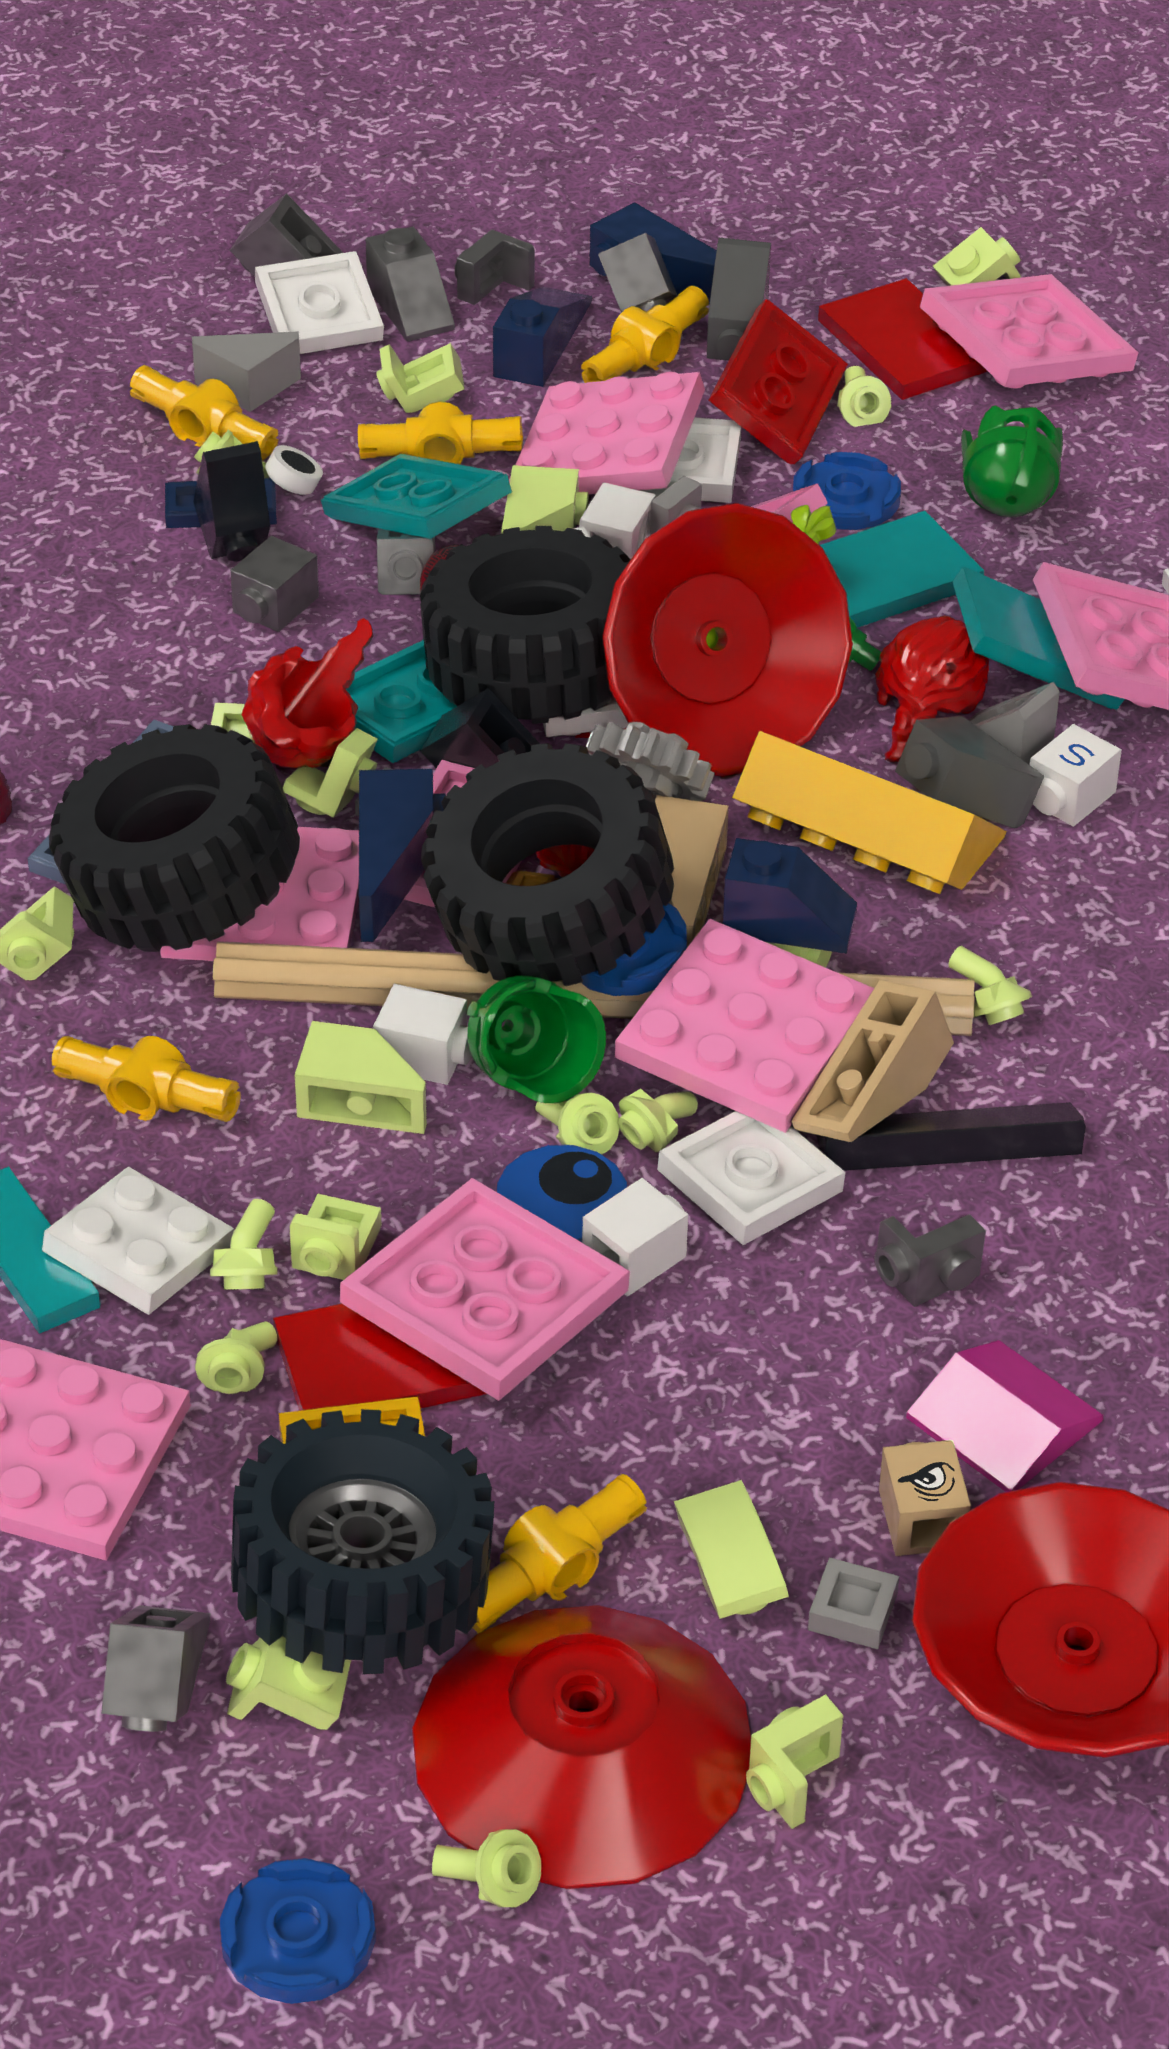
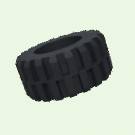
[420,526,631,724]
[49,724,300,952]
[421,743,674,986]

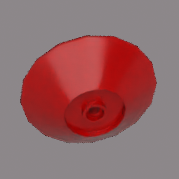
[602,503,853,777]
[912,1482,1169,1758]
[412,1605,751,1889]

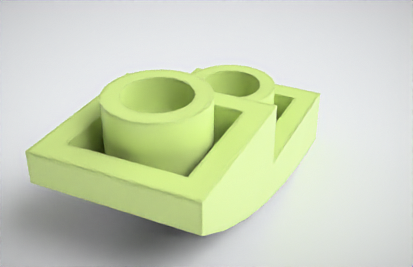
[674,1480,789,1619]

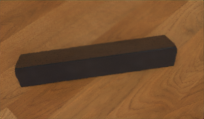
[816,1102,1086,1171]

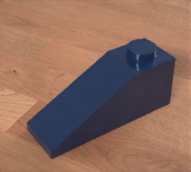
[589,202,717,305]
[493,287,592,387]
[359,769,446,942]

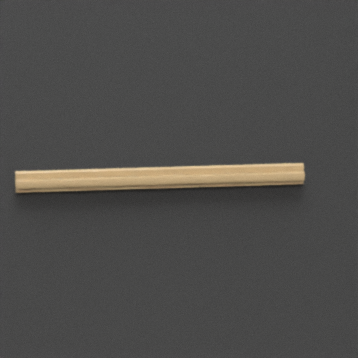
[213,941,975,1036]

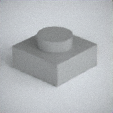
[650,476,702,535]
[808,1557,899,1649]

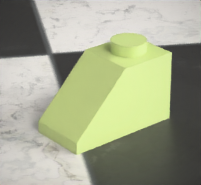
[501,465,589,534]
[295,1021,427,1134]

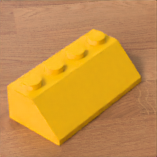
[732,731,1007,894]

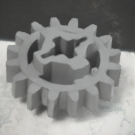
[586,722,715,802]

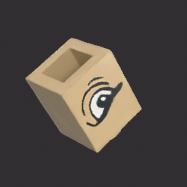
[879,1440,971,1556]

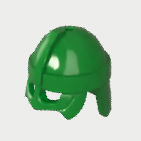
[961,405,1063,518]
[466,976,606,1103]

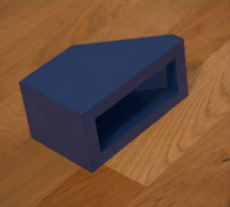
[723,838,857,954]

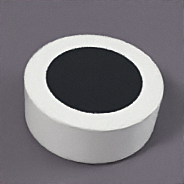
[265,445,323,495]

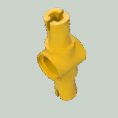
[581,286,709,383]
[130,365,279,461]
[358,402,523,464]
[51,1036,241,1122]
[472,1474,647,1633]

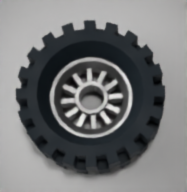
[231,1409,495,1675]

